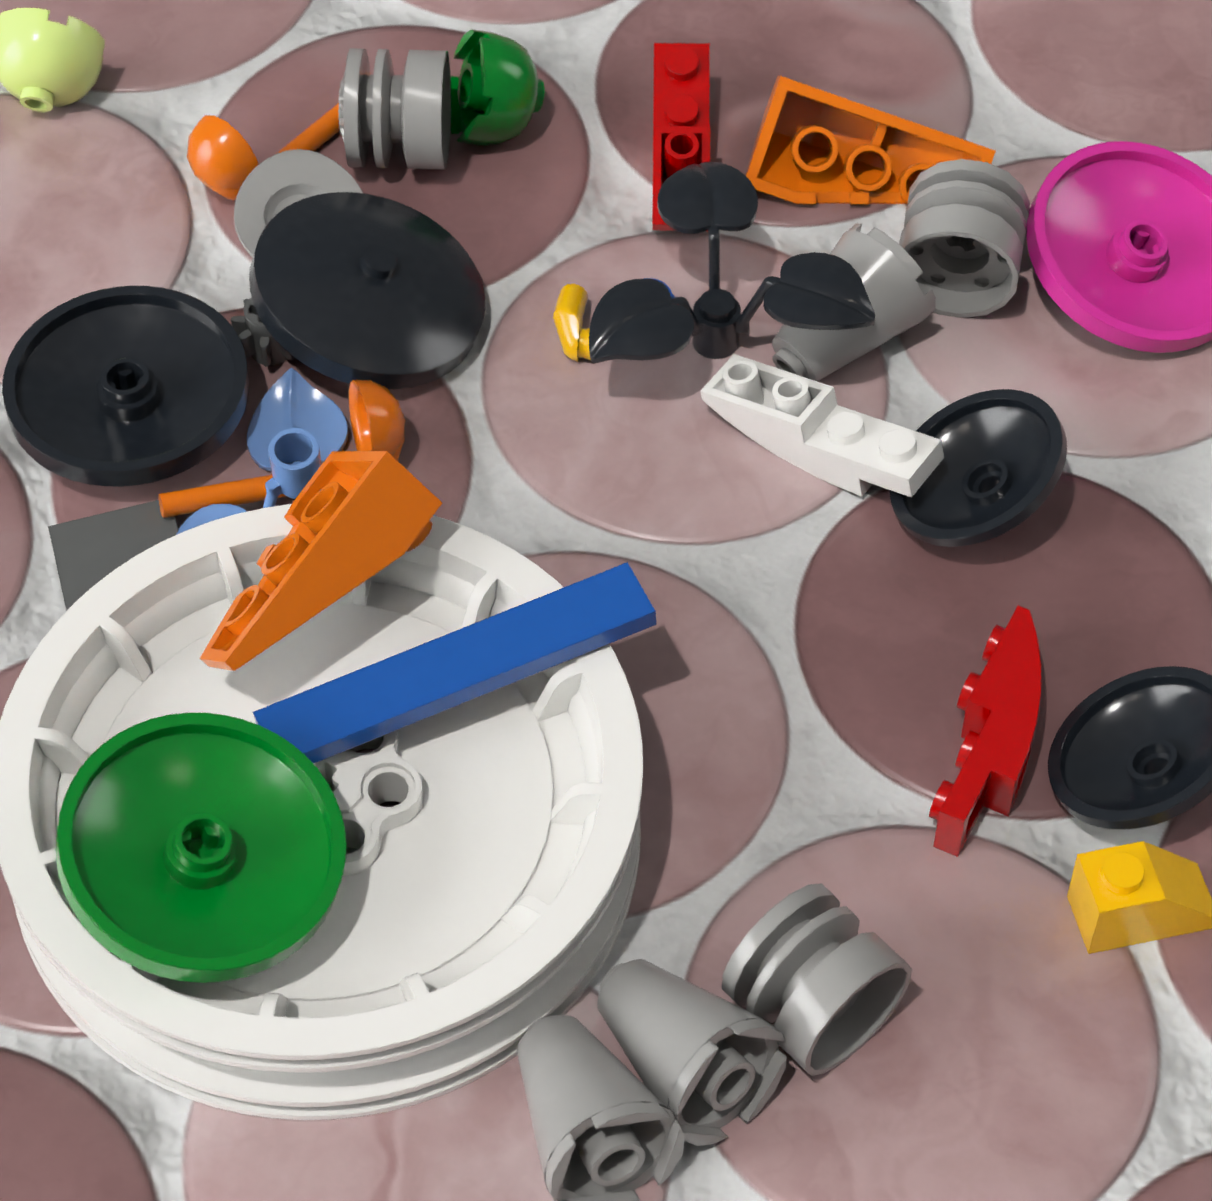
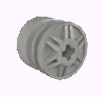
[338,48,451,169]
[899,159,1030,318]
[722,883,912,1076]

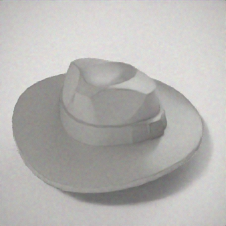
[234,149,363,258]

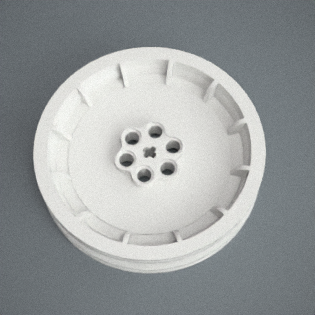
[0,504,643,1120]

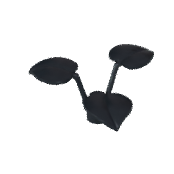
[589,162,875,364]

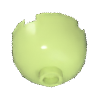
[0,8,105,112]

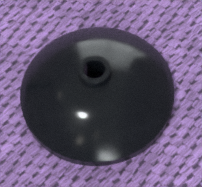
[889,389,1067,547]
[1048,666,1212,829]

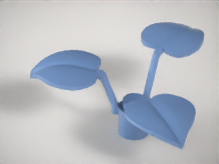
[176,368,436,535]

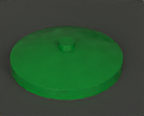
[56,713,346,983]

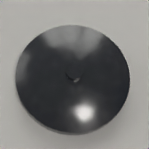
[249,192,485,389]
[2,286,250,487]

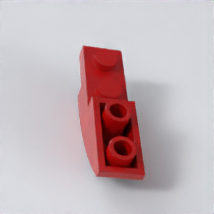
[652,43,710,231]
[929,605,1041,857]

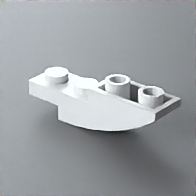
[700,354,944,498]

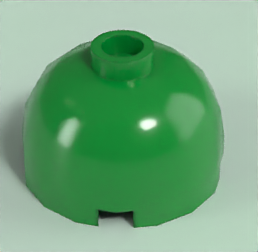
[451,29,545,145]

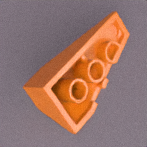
[745,76,996,204]
[199,451,442,671]

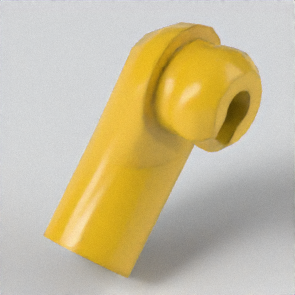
[553,283,591,362]

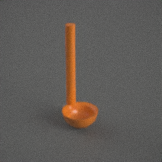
[187,103,340,200]
[158,380,405,518]

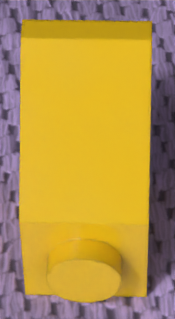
[1067,841,1212,954]

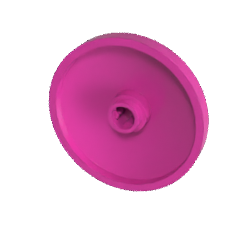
[1026,141,1212,353]

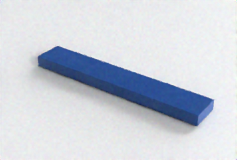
[253,562,657,764]

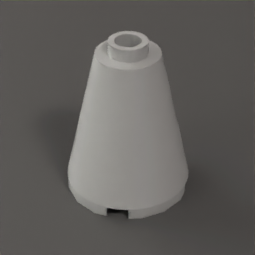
[772,223,935,381]
[597,959,787,1146]
[517,1015,685,1201]

